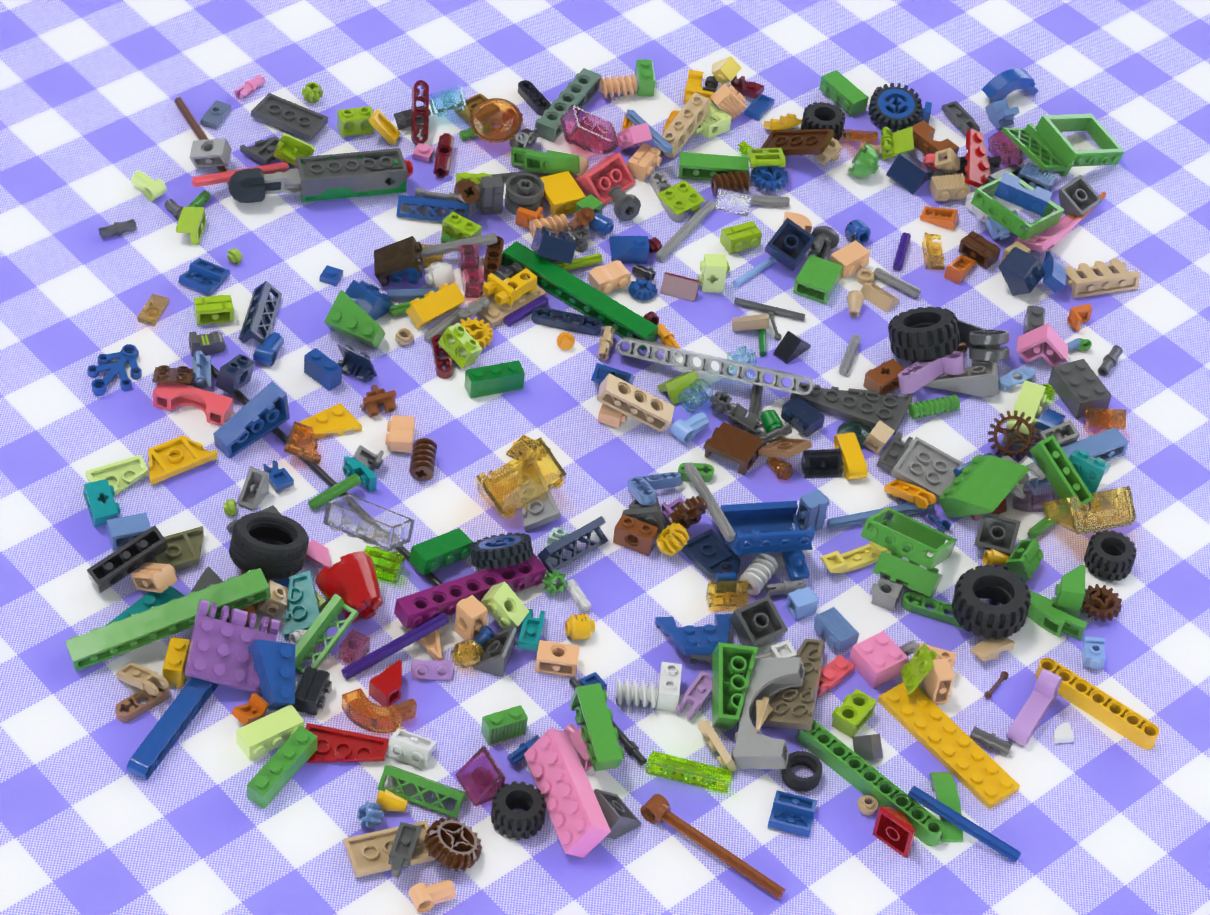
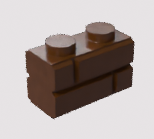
[958,231,1001,269]

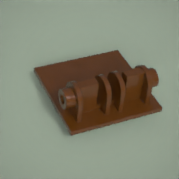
[152,365,193,386]

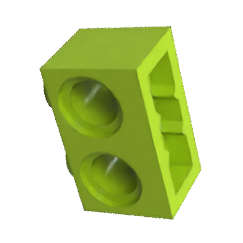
[337,106,374,137]
[441,212,482,249]
[438,323,483,369]
[832,689,877,738]

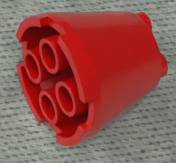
[315,551,383,623]

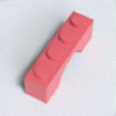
[153,382,233,426]

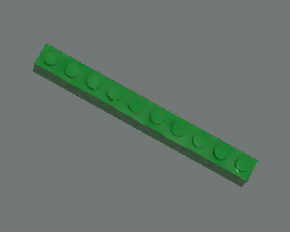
[502,241,658,351]

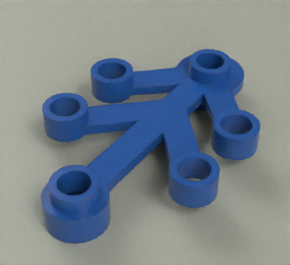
[87,344,142,396]

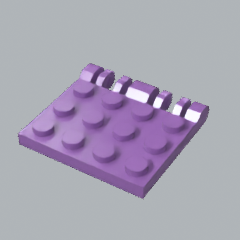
[184,599,280,695]

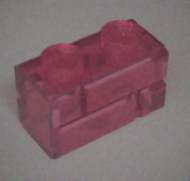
[988,131,1023,167]

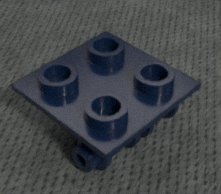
[337,344,377,382]

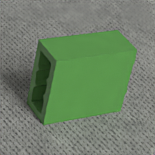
[793,254,843,304]

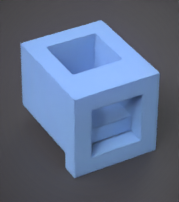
[1081,637,1106,669]

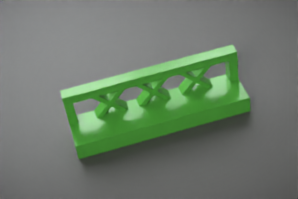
[295,594,359,674]
[377,765,469,818]

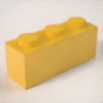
[406,282,466,329]

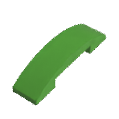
[929,772,963,842]

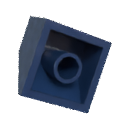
[998,247,1045,296]

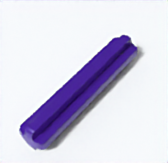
[893,232,911,271]
[504,295,549,326]

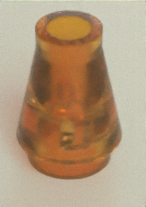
[766,457,793,480]

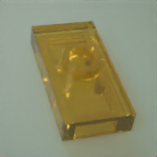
[137,293,170,326]

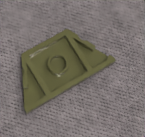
[149,526,204,571]

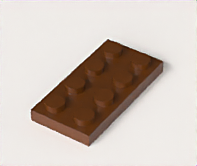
[761,129,835,156]

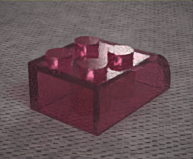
[560,105,619,155]

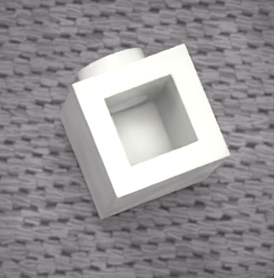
[425,262,455,288]

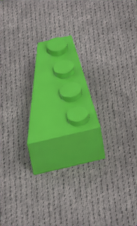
[569,683,624,772]

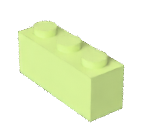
[236,704,304,760]

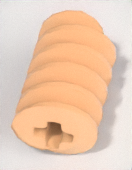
[600,74,637,98]
[529,214,569,238]

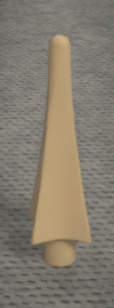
[755,697,773,732]

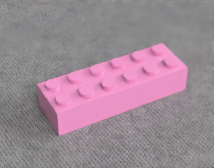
[524,728,611,858]

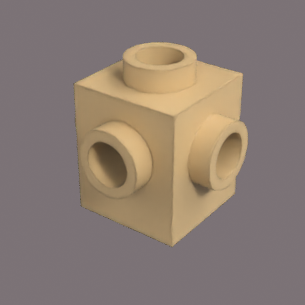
[813,138,842,166]
[259,580,288,617]

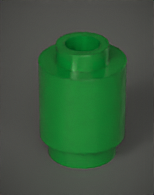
[760,410,783,433]

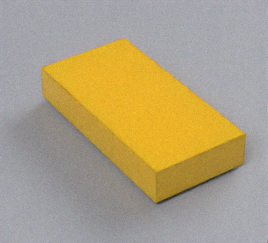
[368,109,400,146]

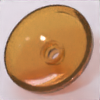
[470,98,522,143]

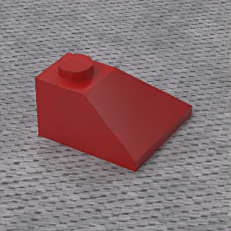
[872,806,916,858]

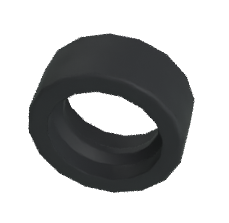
[781,751,823,792]

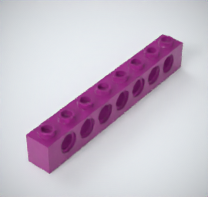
[394,553,546,630]

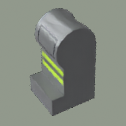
[189,331,226,357]

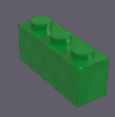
[464,360,525,399]
[409,528,473,575]

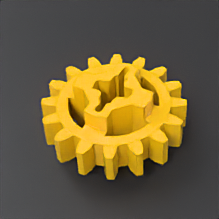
[456,317,493,349]

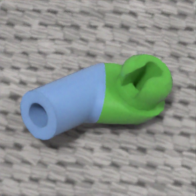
[1067,338,1092,352]

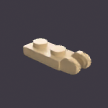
[116,662,169,696]
[698,719,737,773]

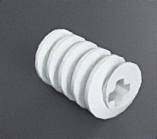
[739,553,778,596]
[615,678,658,708]

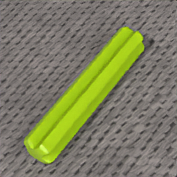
[555,253,603,271]

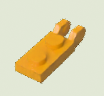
[884,479,937,509]

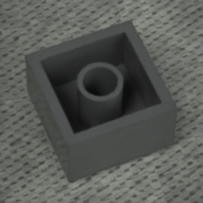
[729,595,788,649]

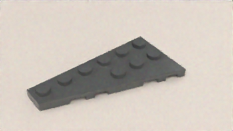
[790,383,913,436]

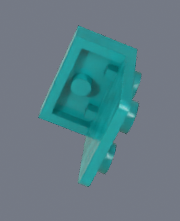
[1069,449,1111,503]

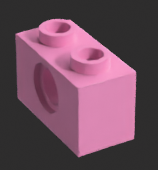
[617,122,652,150]

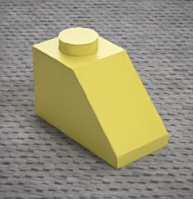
[711,56,742,85]

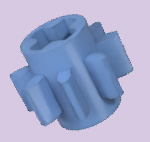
[357,801,384,829]

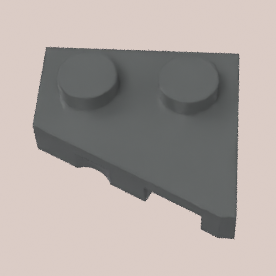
[622,506,668,536]

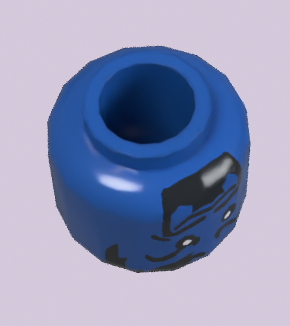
[845,219,871,245]

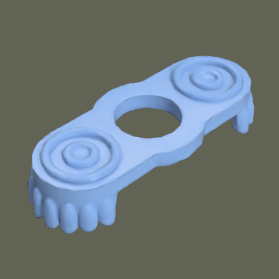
[999,366,1035,392]

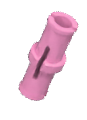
[234,74,266,100]

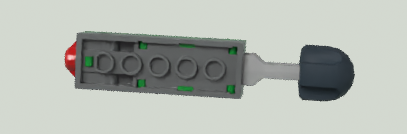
[228,148,413,203]

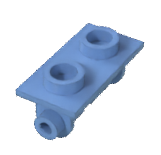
[192,351,212,389]

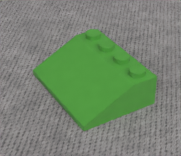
[938,455,1029,518]

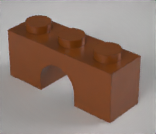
[912,120,959,159]

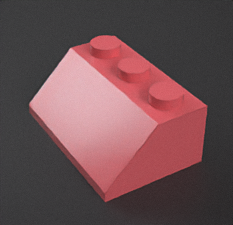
[574,152,636,206]

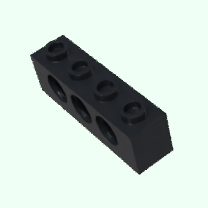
[87,525,168,594]

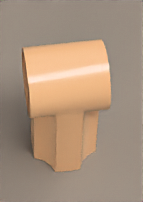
[408,879,456,913]

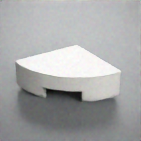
[1053,722,1074,744]

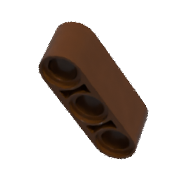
[483,236,504,282]

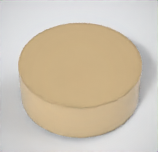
[856,269,875,285]

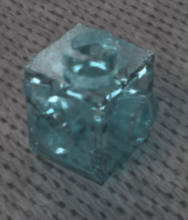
[727,346,757,372]

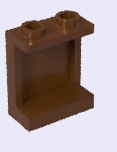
[704,422,764,476]

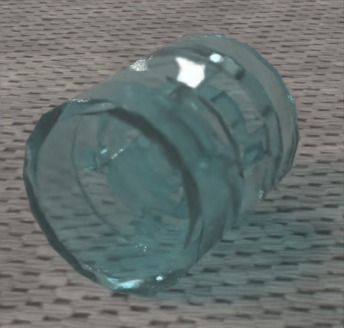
[678,379,713,413]

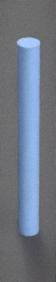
[732,256,777,287]

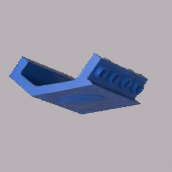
[720,500,815,555]

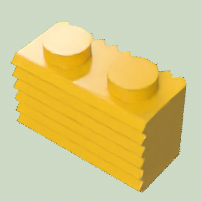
[162,637,191,687]

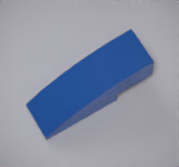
[1042,251,1067,293]

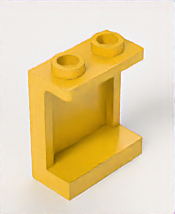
[540,171,586,217]

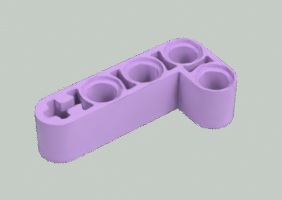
[898,351,965,394]
[1006,669,1062,746]

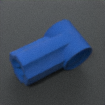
[253,332,284,367]

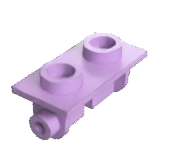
[411,659,453,680]

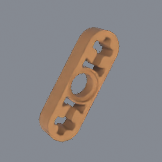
[115,683,169,722]

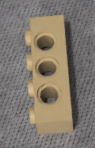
[658,92,710,159]
[597,373,675,432]

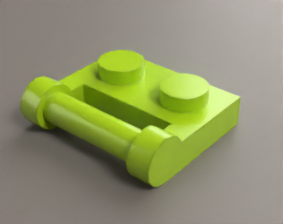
[747,148,786,168]

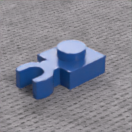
[263,460,294,492]

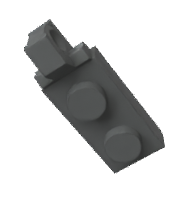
[388,822,422,878]

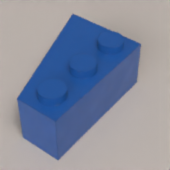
[248,639,295,710]

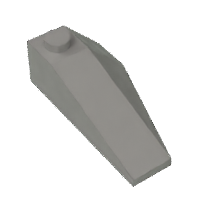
[925,360,999,397]

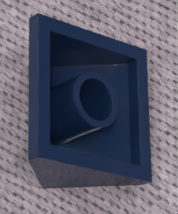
[886,152,934,195]

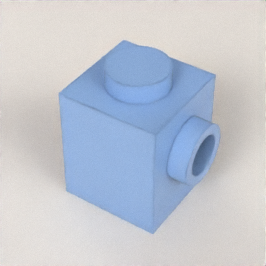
[785,586,819,620]

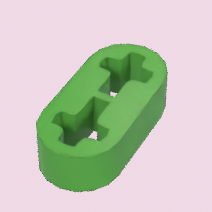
[678,462,714,482]

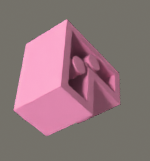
[1016,323,1068,367]

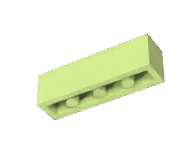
[1002,380,1047,447]

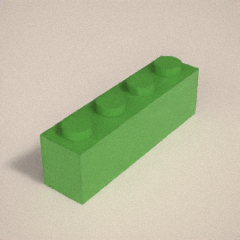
[678,152,749,181]
[1029,435,1094,514]
[247,725,318,809]

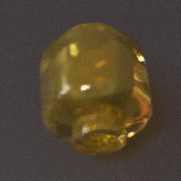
[451,639,483,669]

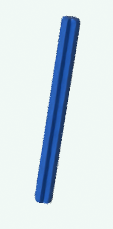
[908,786,1021,862]

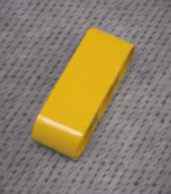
[834,432,868,480]

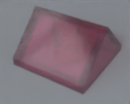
[455,746,505,806]

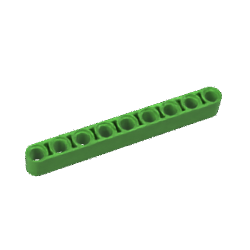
[796,720,944,846]

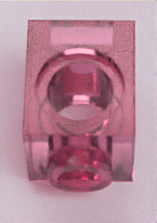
[339,629,370,664]

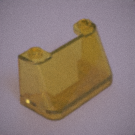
[475,437,567,519]
[1042,486,1136,535]

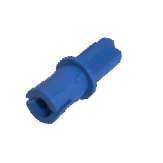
[507,735,540,765]

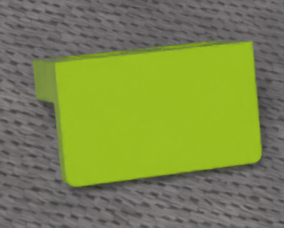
[175,207,207,245]
[657,371,703,405]

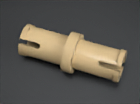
[597,326,615,361]

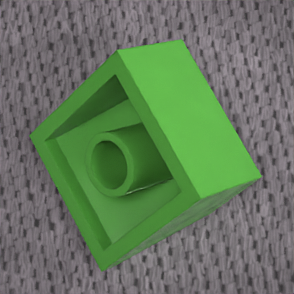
[1052,565,1086,618]

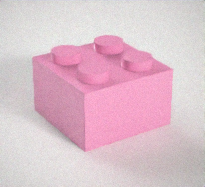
[849,631,909,689]

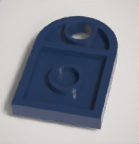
[681,529,740,580]

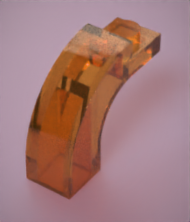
[341,688,417,733]

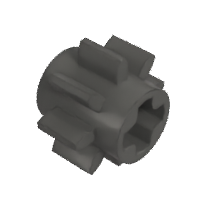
[709,391,733,415]

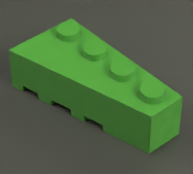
[712,642,759,730]

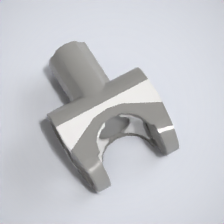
[1001,455,1046,501]

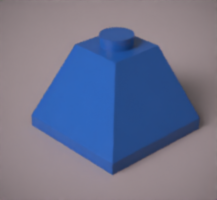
[609,235,649,264]

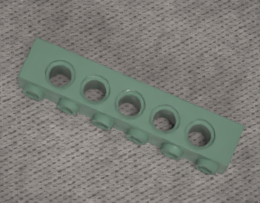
[535,68,602,143]

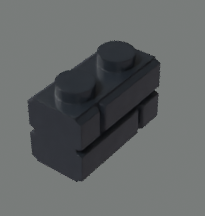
[293,667,332,716]

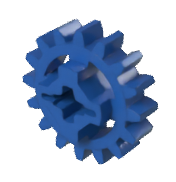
[750,166,788,192]

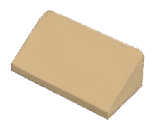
[861,283,900,312]
[732,314,769,332]

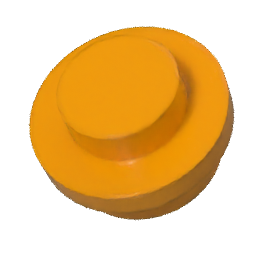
[556,332,575,350]

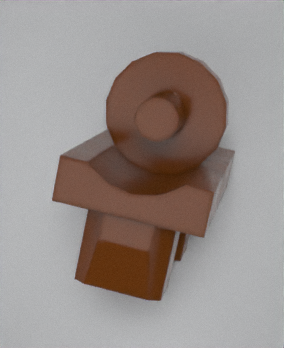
[568,207,595,232]
[360,385,397,417]

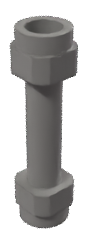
[415,187,458,201]

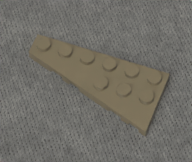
[755,639,825,731]

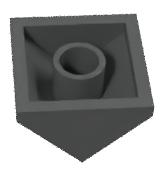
[1058,175,1103,217]
[974,513,1021,555]
[472,627,517,677]

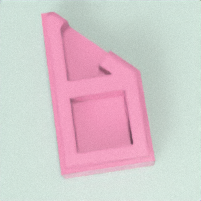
[306,539,331,569]

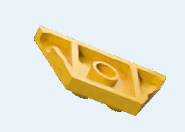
[148,435,218,485]

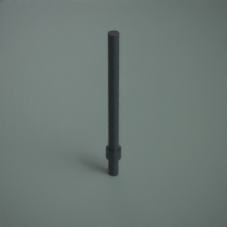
[569,677,647,765]

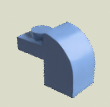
[985,99,1020,128]

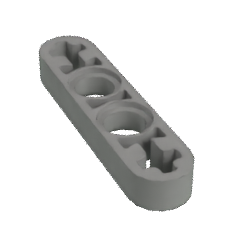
[650,172,686,222]

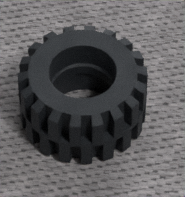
[801,102,845,141]
[1084,530,1137,581]
[491,781,546,840]

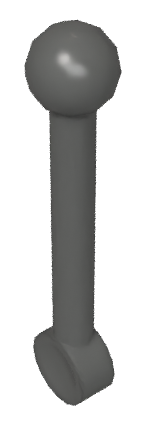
[768,311,782,341]

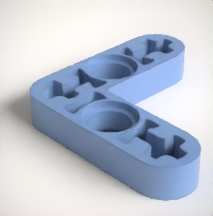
[628,472,682,505]

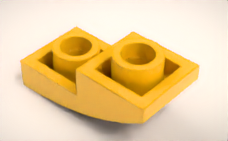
[763,113,802,130]

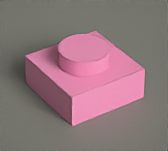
[412,143,435,163]

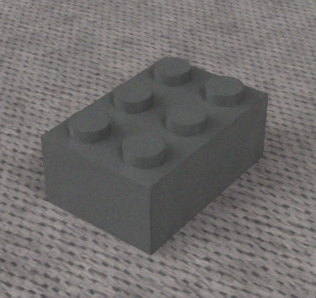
[1048,359,1112,419]

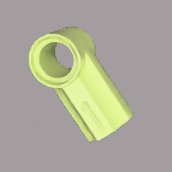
[131,170,167,201]

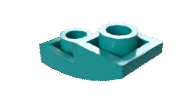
[342,456,377,493]

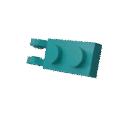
[517,609,546,651]

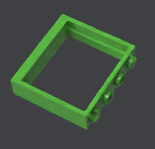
[1035,113,1125,167]
[971,172,1064,241]
[860,507,957,570]

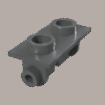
[394,105,431,130]
[515,128,538,149]
[724,403,764,434]

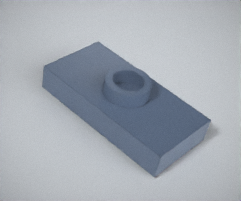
[200,100,232,129]

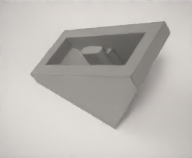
[237,466,269,510]

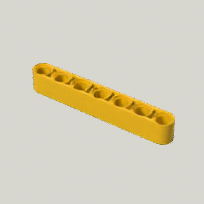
[1035,658,1159,750]

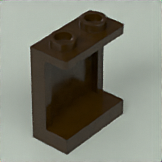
[374,236,424,287]

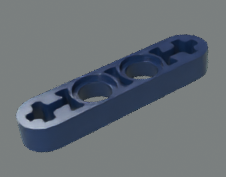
[531,307,602,335]

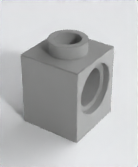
[870,577,903,611]

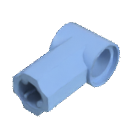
[671,412,709,444]

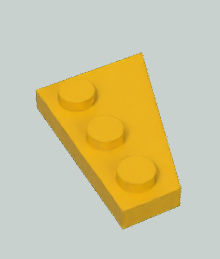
[293,403,362,442]

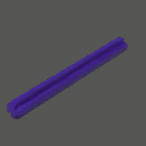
[341,613,449,680]

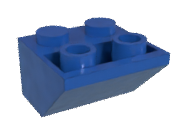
[345,279,395,320]

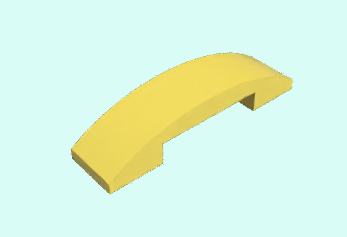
[820,541,888,573]

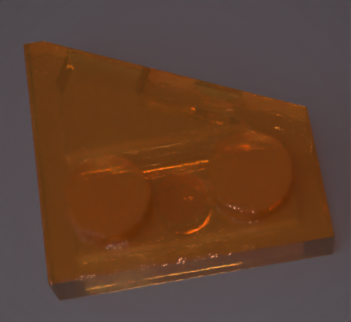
[843,129,879,143]
[284,421,322,464]

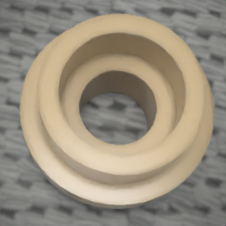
[395,328,414,345]
[857,795,879,815]

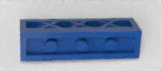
[396,195,470,222]

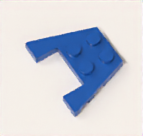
[655,614,732,655]

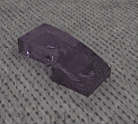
[1012,490,1054,513]

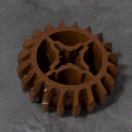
[988,410,1039,461]
[424,817,482,872]

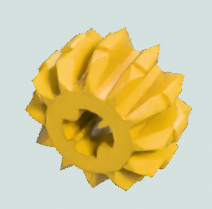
[656,523,690,556]

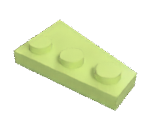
[85,455,148,496]

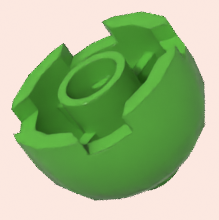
[847,143,880,178]

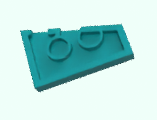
[283,570,321,638]

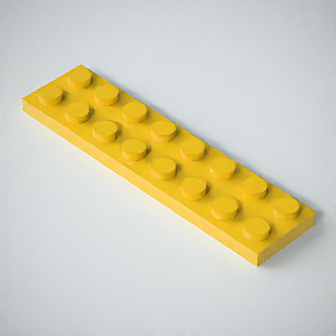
[878,682,1020,809]

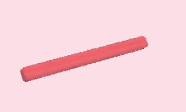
[191,162,289,188]

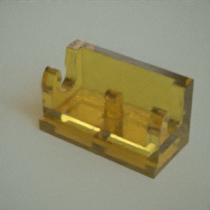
[922,232,945,270]
[706,581,749,611]

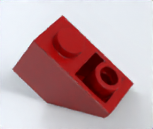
[369,660,402,709]

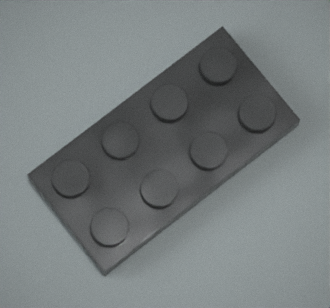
[251,93,328,141]

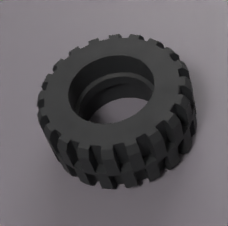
[888,306,960,362]
[952,565,1031,639]

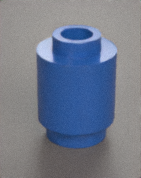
[588,212,614,236]

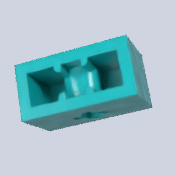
[83,479,121,527]

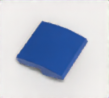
[178,258,230,296]
[767,790,818,838]

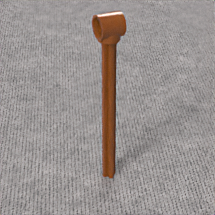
[640,794,786,899]

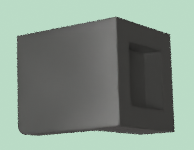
[852,734,883,761]

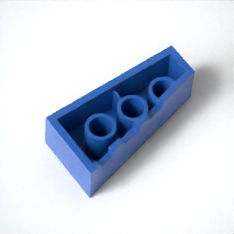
[213,381,290,459]

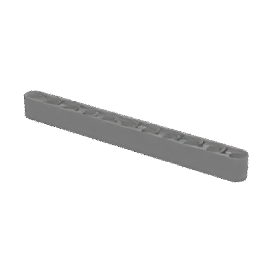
[616,337,815,395]

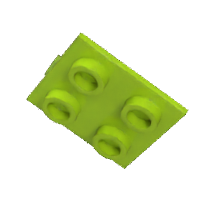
[880,127,914,160]
[657,180,706,216]
[900,643,938,695]

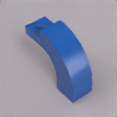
[981,68,1039,102]

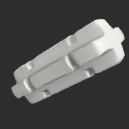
[565,579,591,612]

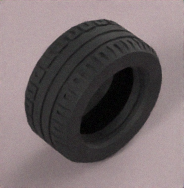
[229,512,309,580]

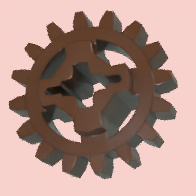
[668,495,708,529]
[1081,584,1122,622]

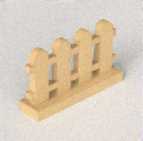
[1065,258,1140,299]

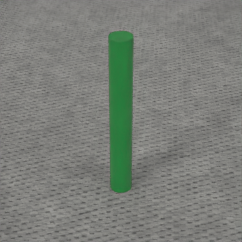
[758,314,767,357]

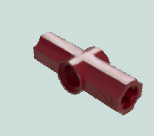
[433,133,454,178]

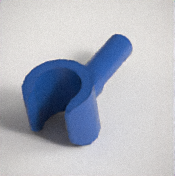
[928,513,951,533]

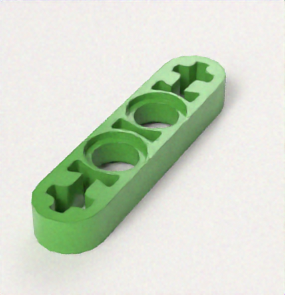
[901,592,964,629]

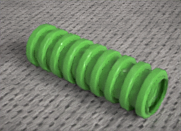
[908,394,960,419]

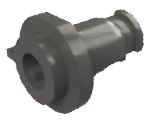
[608,186,641,221]
[808,226,839,259]

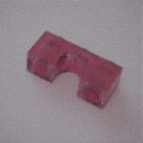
[458,245,484,298]

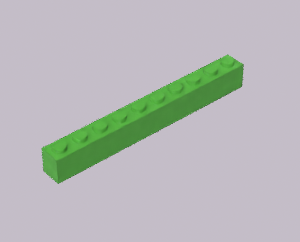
[65,568,271,671]

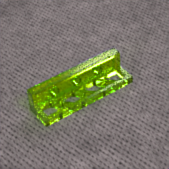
[646,750,733,794]

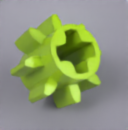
[302,82,323,103]

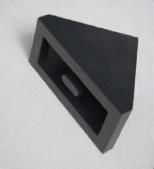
[773,331,811,364]

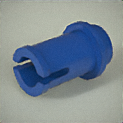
[469,625,495,651]

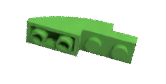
[511,147,580,174]
[1027,590,1087,641]

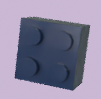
[764,218,816,271]
[531,226,577,264]

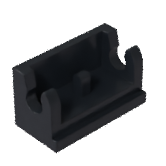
[801,449,843,478]

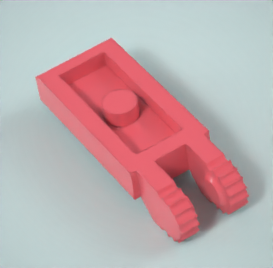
[817,654,855,698]

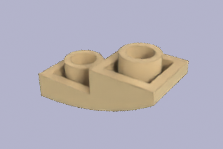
[971,636,1015,662]

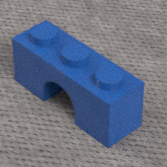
[994,172,1052,216]

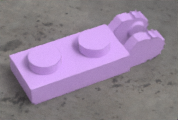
[675,670,712,720]

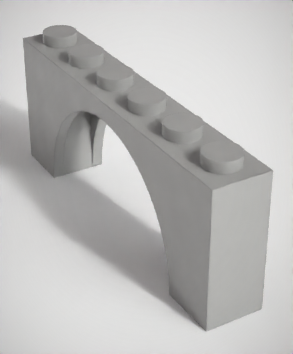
[731,657,805,769]

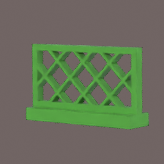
[1001,123,1074,176]

